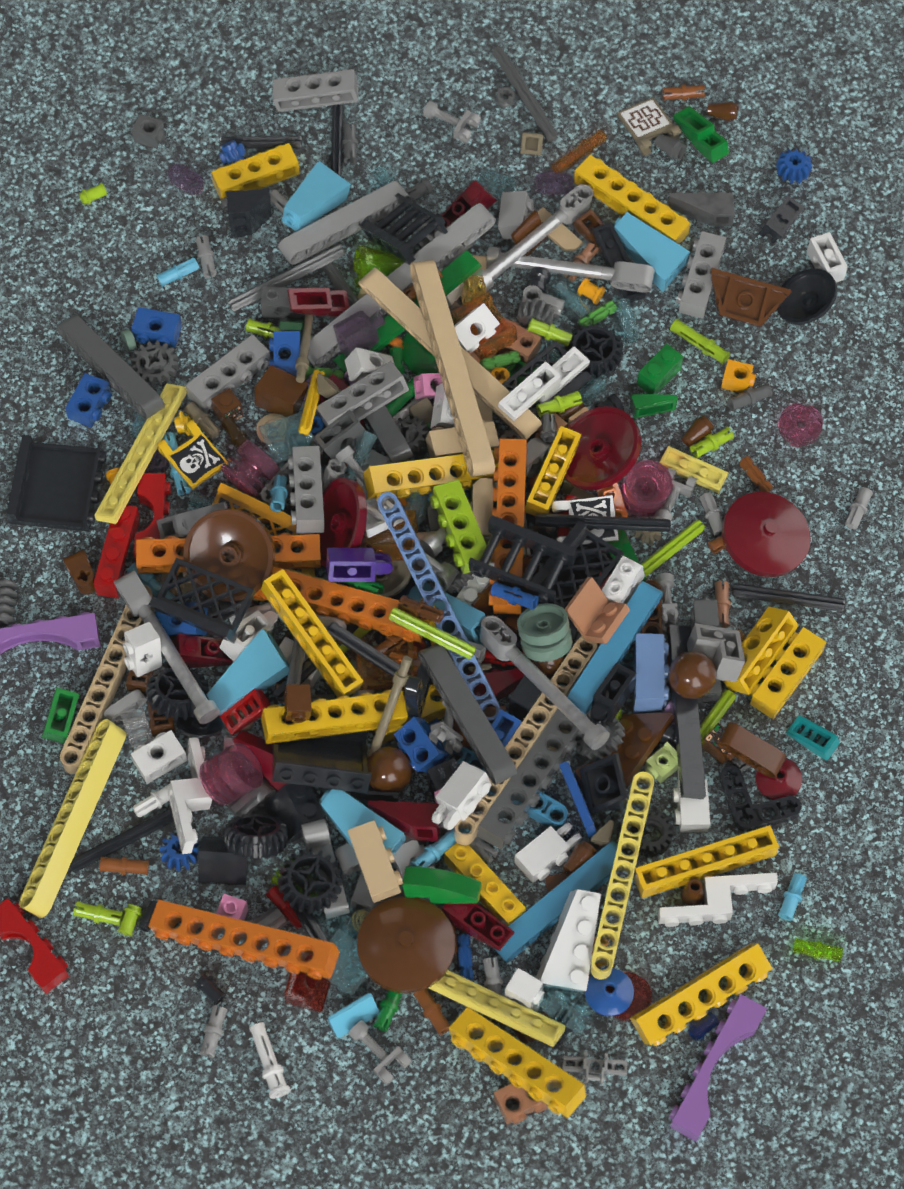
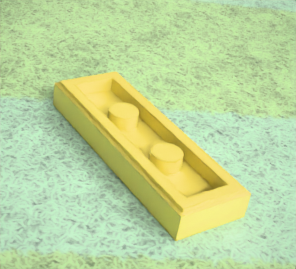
[658,446,729,494]

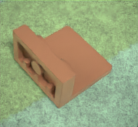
[565,577,630,644]

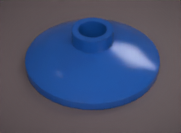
[585,968,634,1016]

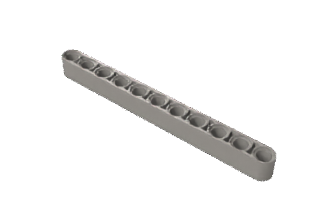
[308,203,496,367]

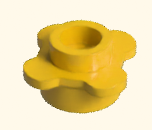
[174,411,191,436]

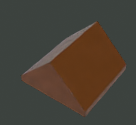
[255,365,310,423]

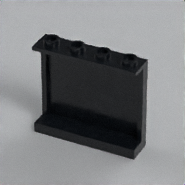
[6,435,107,532]
[272,715,372,794]

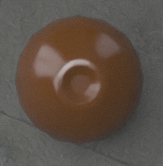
[668,651,717,699]
[367,746,413,793]

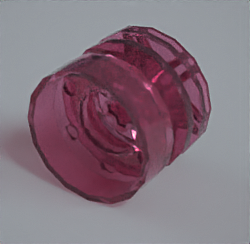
[220,439,280,498]
[620,460,673,517]
[199,743,263,805]

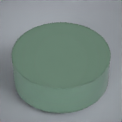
[120,329,136,352]

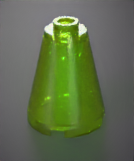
[353,245,405,288]

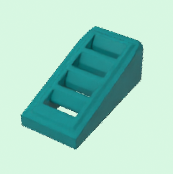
[786,715,839,761]

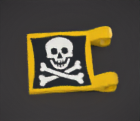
[157,420,228,489]

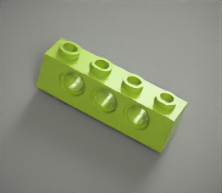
[430,479,491,574]

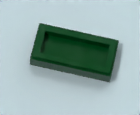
[279,317,304,331]

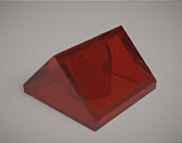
[284,954,335,1012]

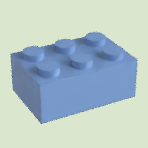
[633,633,669,714]

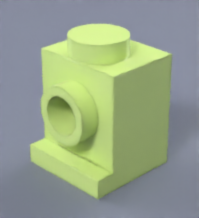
[645,742,678,784]

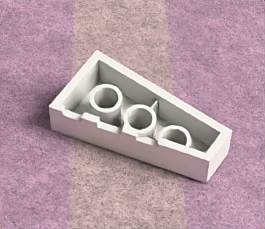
[535,889,601,992]

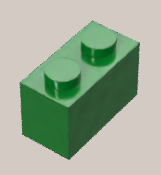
[637,344,683,394]
[41,687,79,744]

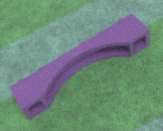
[0,612,101,654]
[669,994,767,1142]

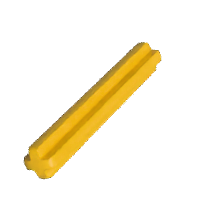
[298,369,325,435]

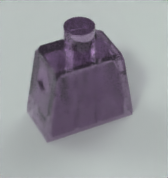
[333,311,385,357]

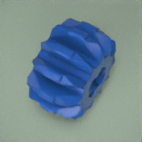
[776,148,812,184]
[159,832,199,872]

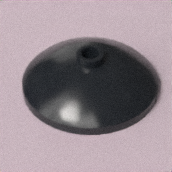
[776,268,838,325]

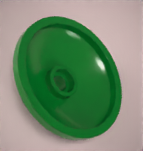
[402,332,439,374]

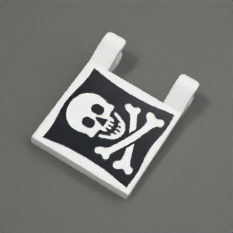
[552,496,618,545]

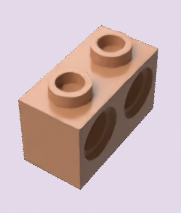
[490,318,541,364]
[493,1075,549,1125]

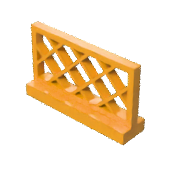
[212,483,298,550]

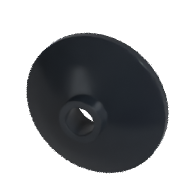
[177,715,224,738]

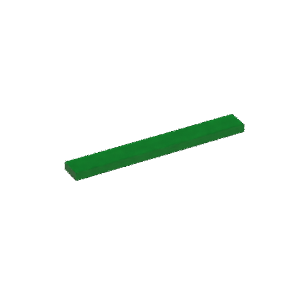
[334,250,481,373]

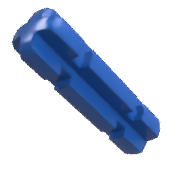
[457,934,474,981]

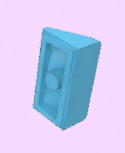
[328,993,379,1038]

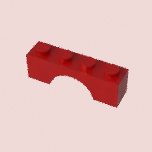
[134,473,171,560]
[93,505,140,599]
[0,898,69,995]

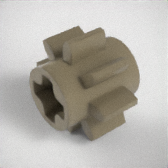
[634,517,661,546]

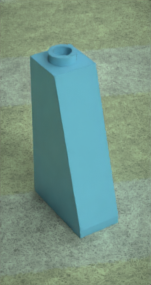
[282,161,351,232]
[613,212,690,292]
[407,582,486,646]
[206,629,290,715]
[321,789,406,856]

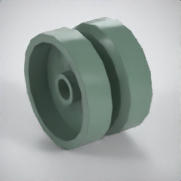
[517,603,573,662]

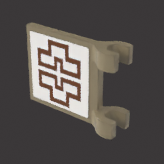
[617,97,681,156]

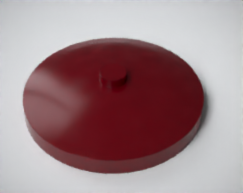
[564,406,642,490]
[314,478,367,567]
[722,492,811,577]

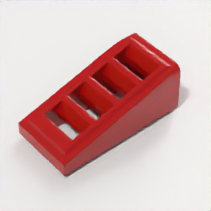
[220,689,271,735]

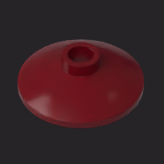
[755,758,802,800]

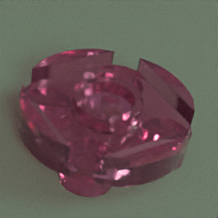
[778,403,823,448]

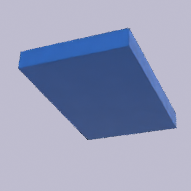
[559,761,597,841]

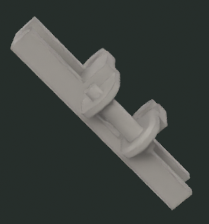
[562,1051,628,1085]

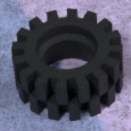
[630,810,673,857]

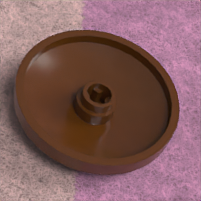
[183,509,275,602]
[357,896,455,993]

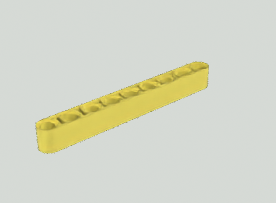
[19,719,126,918]
[590,772,654,980]

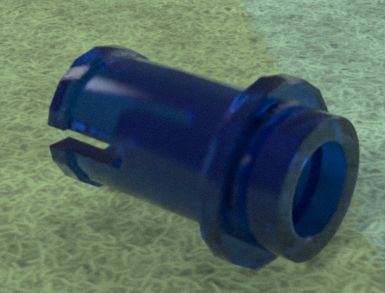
[688,1012,720,1042]

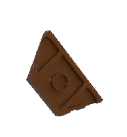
[710,268,791,327]
[603,712,674,789]

